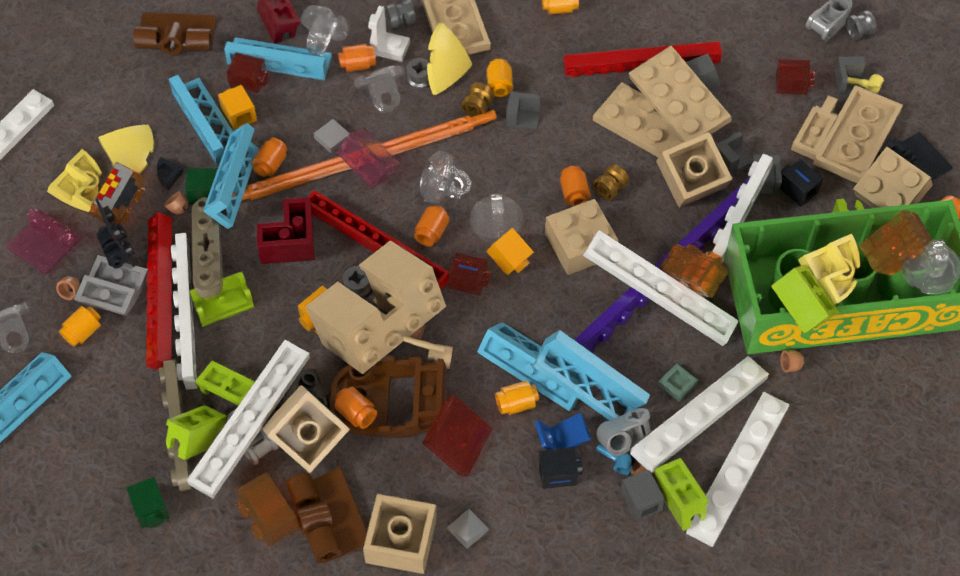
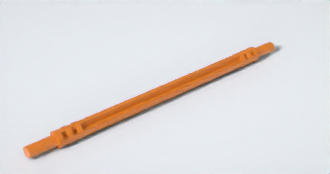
[232,110,497,201]

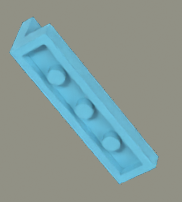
[224,37,332,80]
[169,75,233,165]
[203,123,259,229]
[477,322,589,411]
[532,330,650,420]
[0,352,72,442]

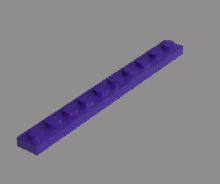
[574,178,750,353]

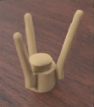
[403,336,453,369]

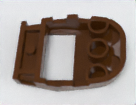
[330,356,447,438]

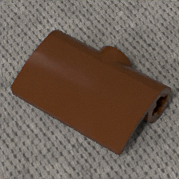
[133,12,216,55]
[286,467,367,564]

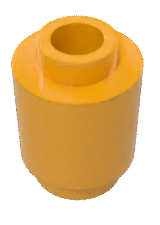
[542,0,579,15]
[487,59,513,97]
[58,306,101,347]
[495,380,539,415]

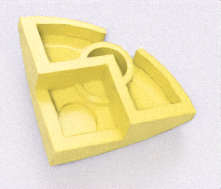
[427,23,473,95]
[98,125,154,178]
[47,149,103,213]
[798,234,860,305]

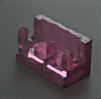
[336,128,401,189]

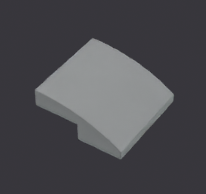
[74,255,148,316]

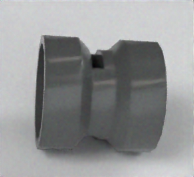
[385,0,416,29]

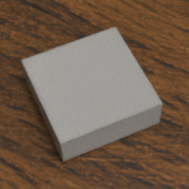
[313,119,351,153]

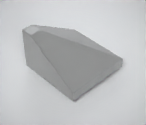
[447,509,489,549]

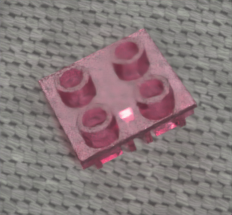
[5,209,82,275]

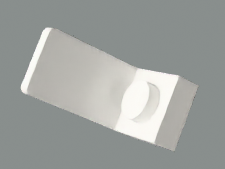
[369,6,410,62]

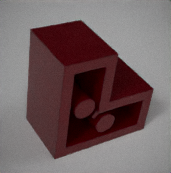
[257,197,315,264]

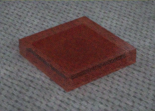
[422,395,492,477]

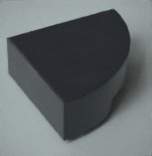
[157,157,184,190]

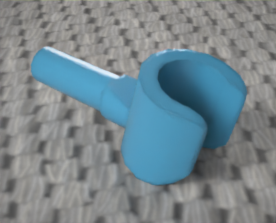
[596,444,633,476]

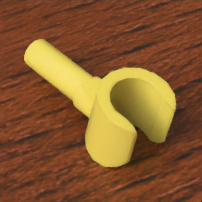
[847,74,884,93]

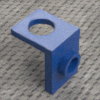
[534,413,591,450]

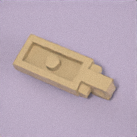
[791,96,838,160]

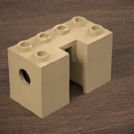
[305,241,446,374]

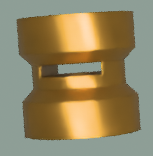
[461,82,494,116]
[592,164,630,201]

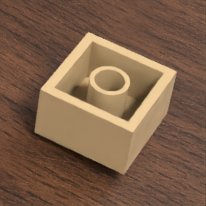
[656,132,732,208]
[853,147,933,208]
[545,199,619,275]
[262,385,350,473]
[363,494,437,574]

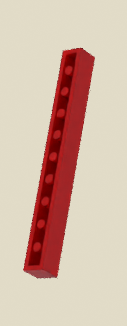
[563,41,722,77]
[308,190,450,291]
[146,212,172,371]

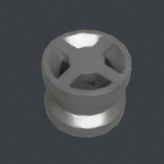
[846,10,876,40]
[407,58,430,89]
[343,266,371,298]

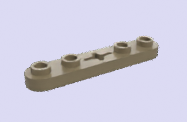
[192,198,223,298]
[159,359,192,491]

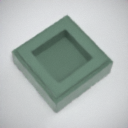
[658,363,698,402]

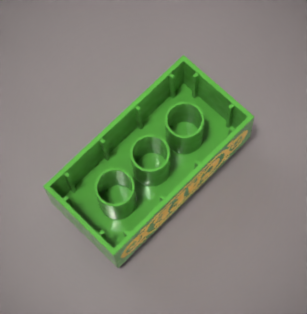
[724,200,960,354]

